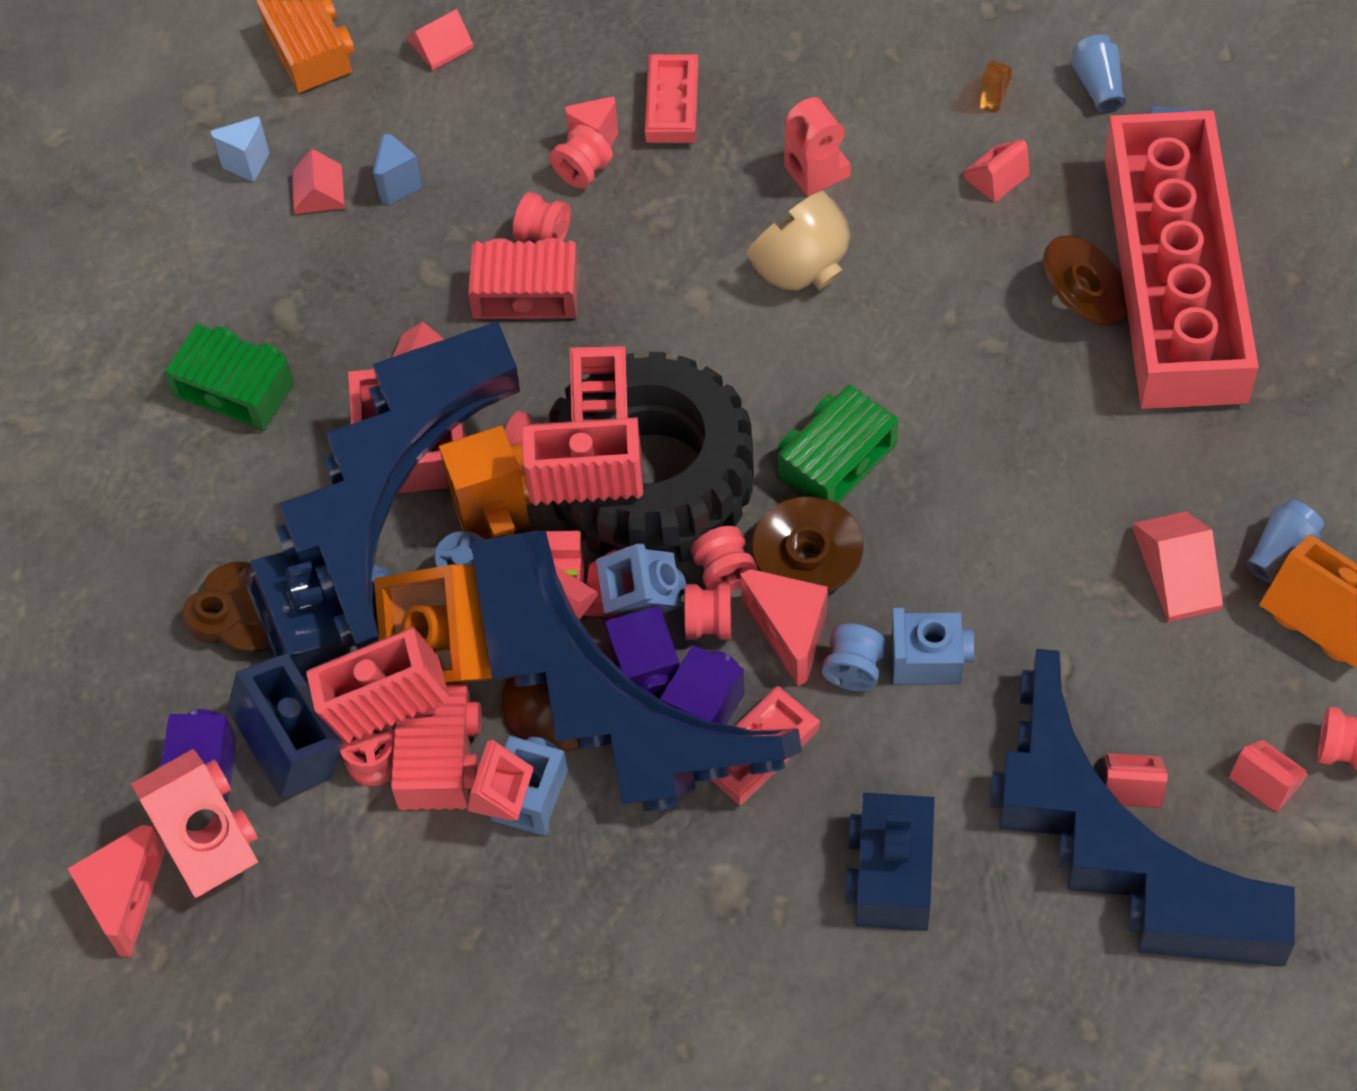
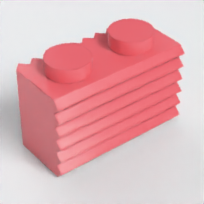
[468,238,579,319]
[523,417,643,506]
[306,626,449,744]
[391,683,482,811]

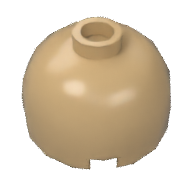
[745,190,850,290]

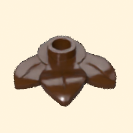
[183,561,270,653]

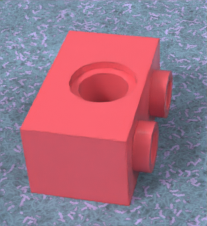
[131,748,258,898]

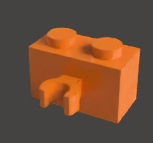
[439,425,532,540]
[1259,534,1357,669]

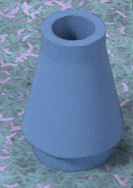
[1071,35,1126,113]
[1246,499,1324,584]

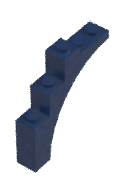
[276,321,520,650]
[471,530,802,811]
[990,649,1295,966]

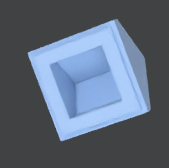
[211,116,270,182]

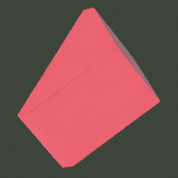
[1132,511,1223,622]
[740,569,828,687]
[67,825,166,958]

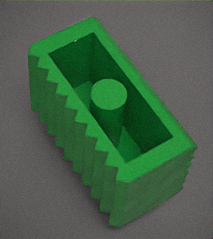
[163,323,294,431]
[777,384,898,504]

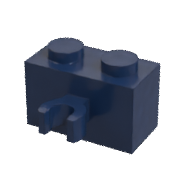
[247,552,351,677]
[227,653,343,799]
[845,793,935,931]

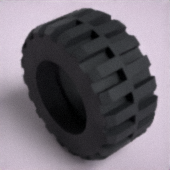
[549,352,754,562]

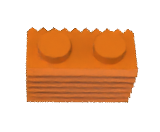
[256,0,355,93]

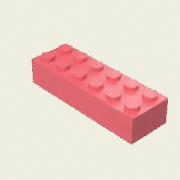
[1104,110,1259,409]

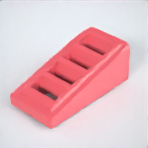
[570,346,628,422]

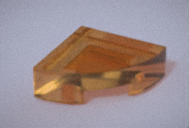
[980,60,1013,113]

